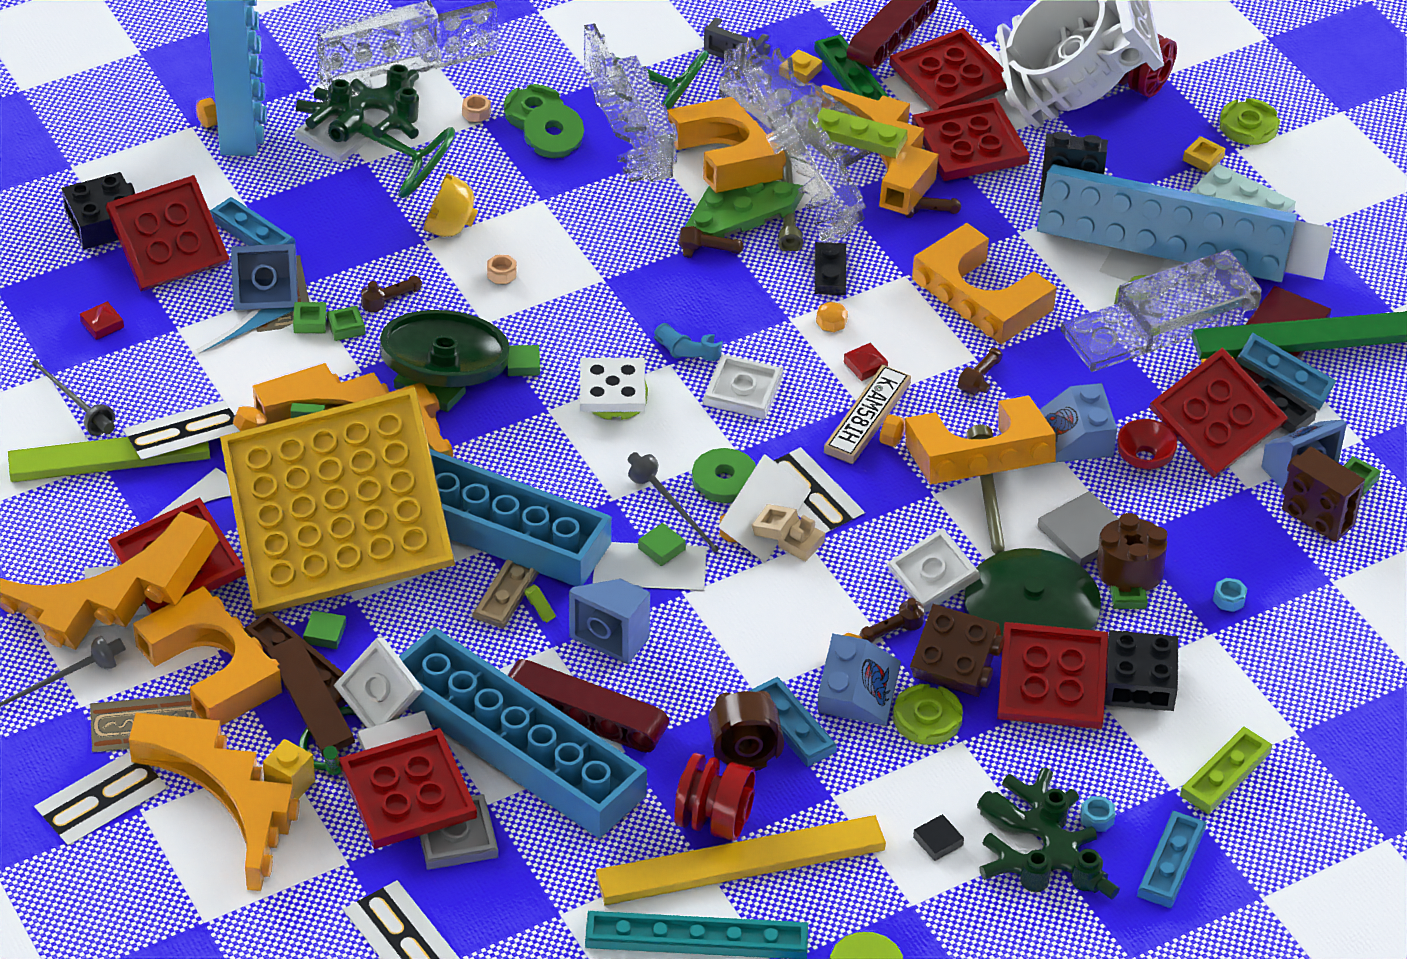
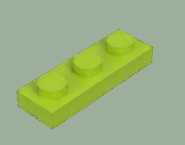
[811,108,908,158]
[1180,726,1273,815]

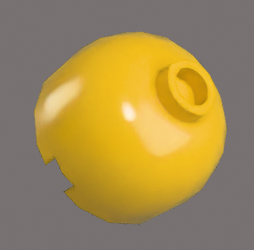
[423,173,478,237]

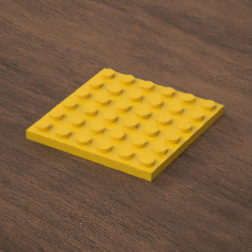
[220,387,455,616]

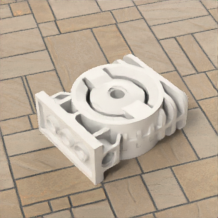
[995,0,1164,128]

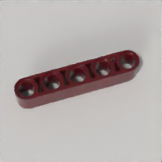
[847,0,939,69]
[507,659,670,753]

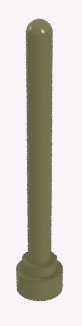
[778,147,803,251]
[966,424,1005,554]

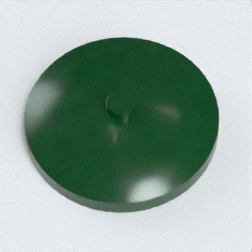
[379,310,509,387]
[964,548,1101,652]

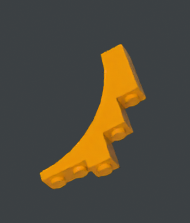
[816,85,939,215]
[252,363,453,457]
[0,511,219,650]
[129,712,300,891]

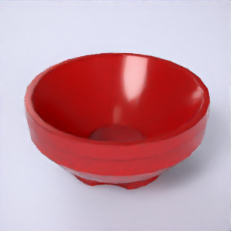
[1117,419,1177,470]

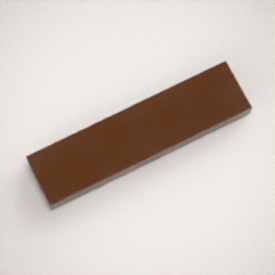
[244,611,348,708]
[267,635,355,757]

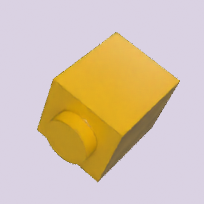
[263,739,315,799]

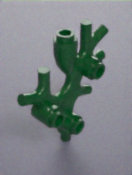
[296,64,419,142]
[977,768,1120,900]

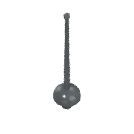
[32,360,115,436]
[627,452,719,552]
[0,635,126,707]

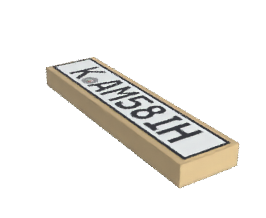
[824,365,911,464]

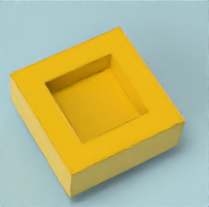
[781,49,823,85]
[1183,136,1226,173]

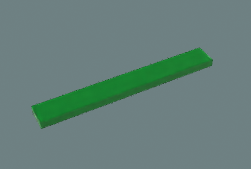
[1191,311,1407,360]

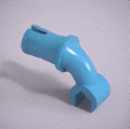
[654,323,723,361]

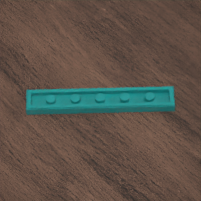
[585,911,809,959]

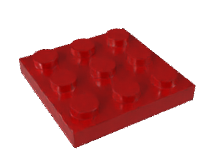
[889,28,1007,110]
[912,98,1030,181]
[106,175,230,292]
[1149,347,1288,478]
[108,497,246,614]
[997,622,1108,729]
[339,728,477,849]

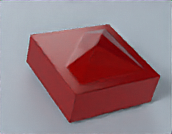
[80,301,124,340]
[843,342,888,381]

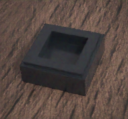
[913,814,964,861]

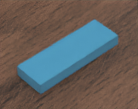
[210,197,296,246]
[1236,332,1336,410]
[749,676,837,767]
[1137,811,1207,909]

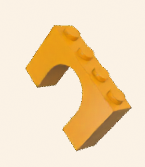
[666,97,786,193]
[912,223,1057,345]
[905,395,1056,485]
[133,586,282,726]

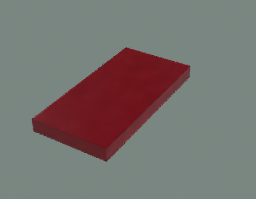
[1233,285,1331,384]

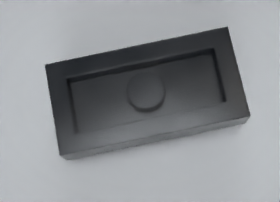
[814,242,846,295]
[1258,378,1317,434]

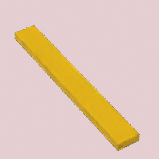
[596,815,886,906]

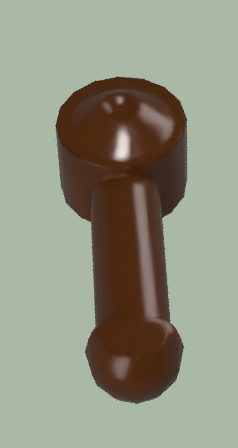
[901,197,962,218]
[678,226,744,258]
[361,275,422,312]
[958,348,1003,395]
[859,598,924,643]

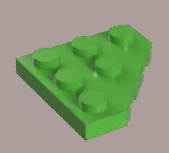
[685,181,804,238]

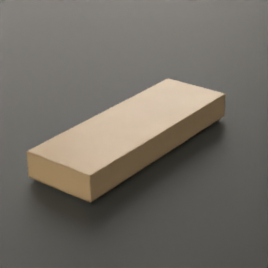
[472,560,539,629]

